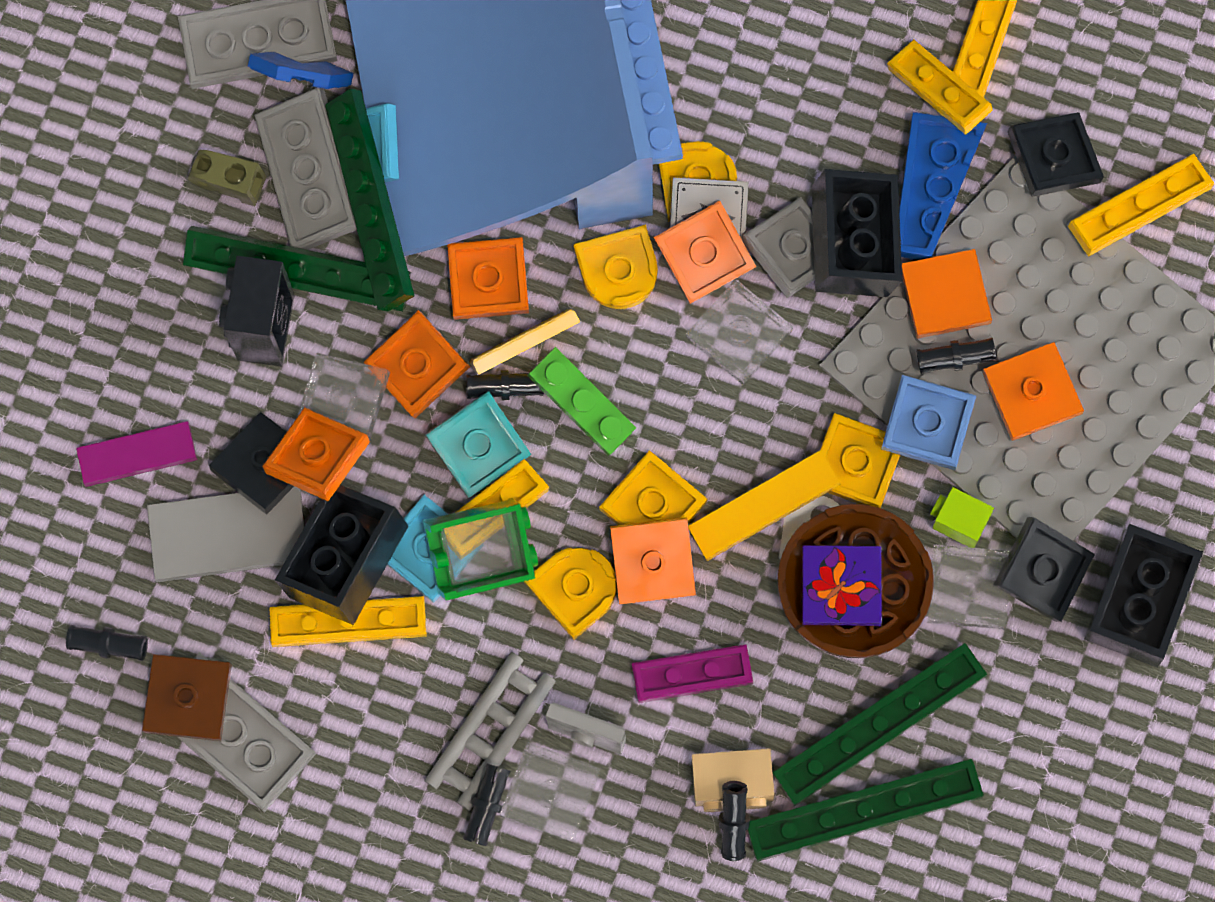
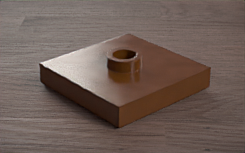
[142,654,232,742]

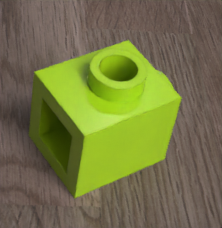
[930,487,994,550]

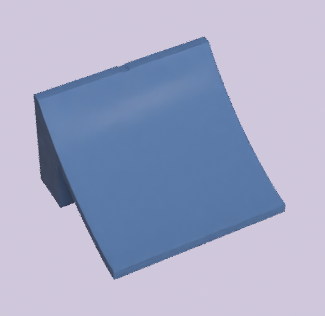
[346,0,683,256]

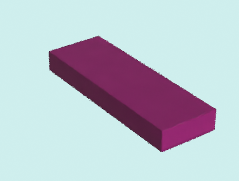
[76,421,198,487]
[632,644,753,703]

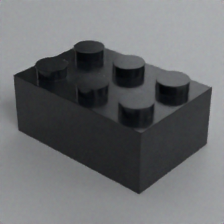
[812,169,902,297]
[219,256,295,367]
[275,485,409,625]
[1084,524,1203,667]

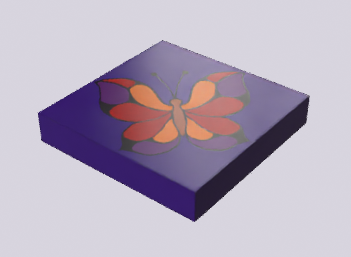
[802,546,882,626]

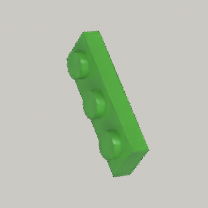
[527,347,636,456]

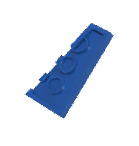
[899,112,987,260]

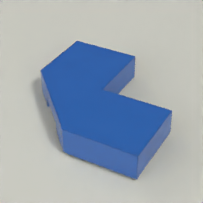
[248,52,354,89]

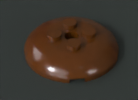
[778,504,934,658]

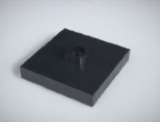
[1007,112,1104,197]
[209,412,294,515]
[993,517,1095,622]

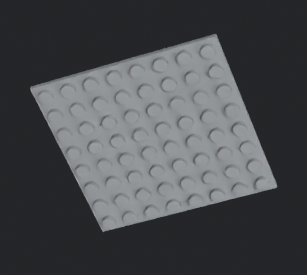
[819,155,1215,541]

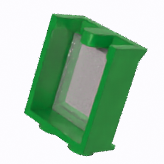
[423,498,538,601]

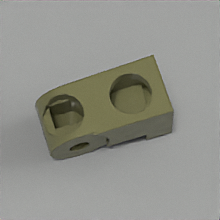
[188,150,267,207]

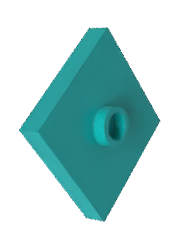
[425,391,532,498]

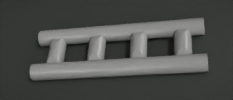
[424,652,556,811]

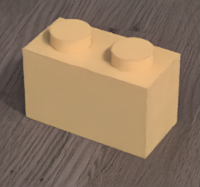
[691,749,774,812]

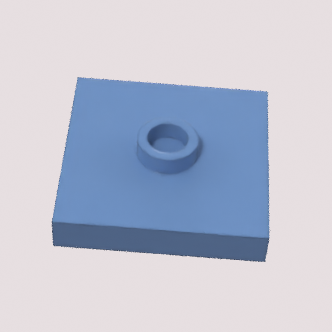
[881,375,976,470]

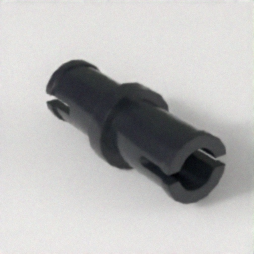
[916,337,996,374]
[466,370,544,401]
[66,625,148,661]
[463,763,511,846]
[719,781,750,861]

